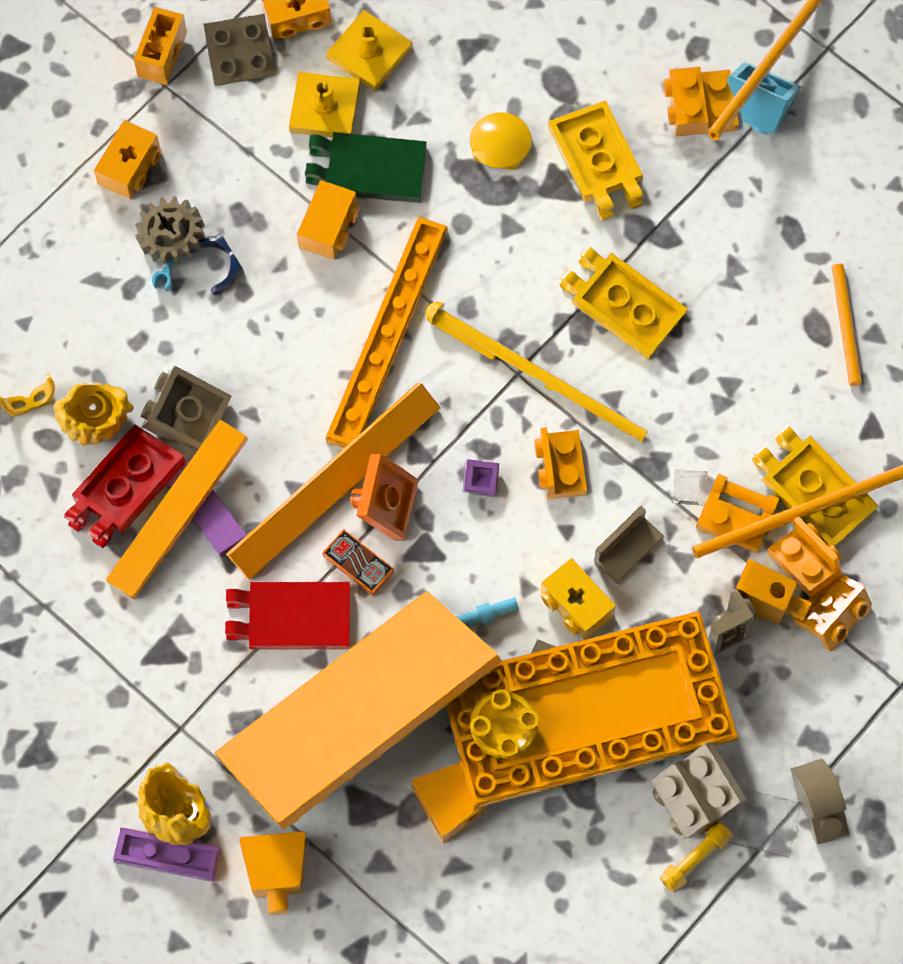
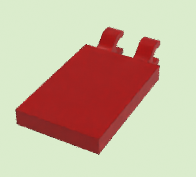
[64,424,186,549]
[225,582,350,650]

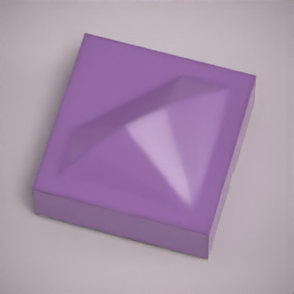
[462,459,500,497]

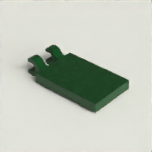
[305,132,427,203]

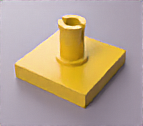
[326,10,413,92]
[289,72,360,138]

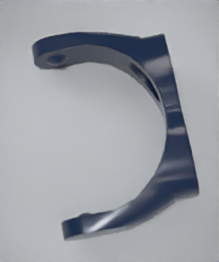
[190,233,244,295]

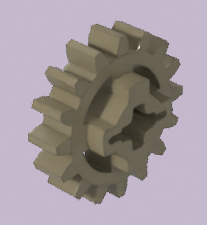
[135,196,205,265]

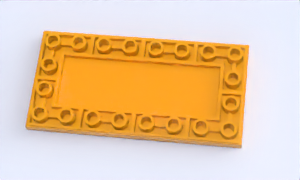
[214,591,502,830]
[445,611,739,809]

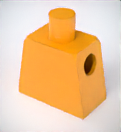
[735,559,811,624]
[411,762,487,844]
[239,831,307,915]

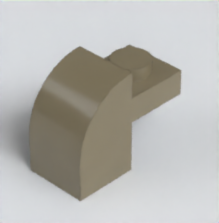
[790,758,850,845]

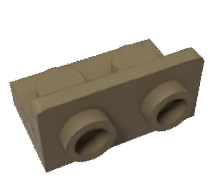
[708,589,755,656]

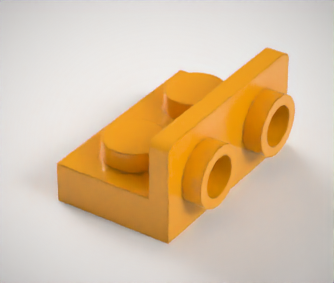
[534,427,587,499]
[768,516,842,598]
[792,574,872,652]

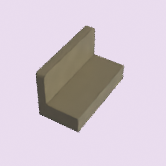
[594,506,664,584]

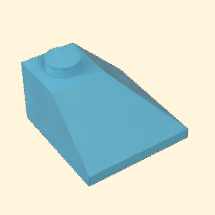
[727,62,801,134]

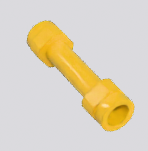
[659,821,732,893]

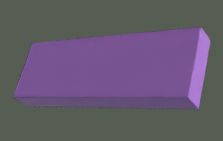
[167,461,247,557]
[113,827,222,882]

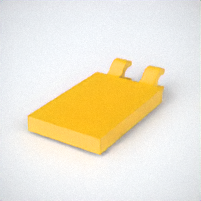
[548,100,643,220]
[559,246,688,360]
[752,425,879,547]

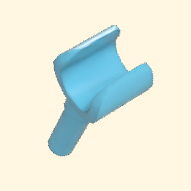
[152,258,175,292]

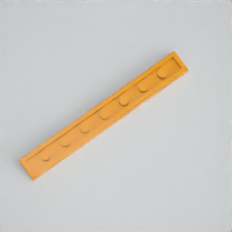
[325,216,448,448]
[226,383,441,580]

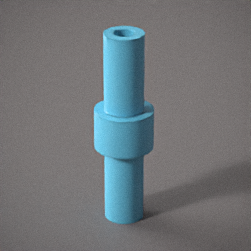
[456,597,519,627]

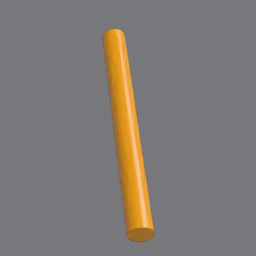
[831,263,862,386]

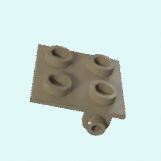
[203,13,275,86]

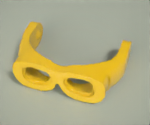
[0,373,56,417]

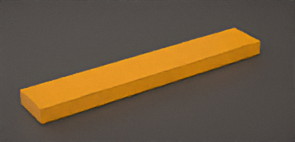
[106,419,248,600]

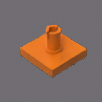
[350,454,419,541]

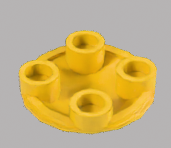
[470,112,532,170]
[470,689,539,758]

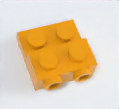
[663,66,739,137]

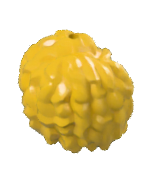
[54,382,134,446]
[137,762,211,845]

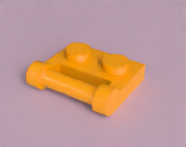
[696,473,780,553]

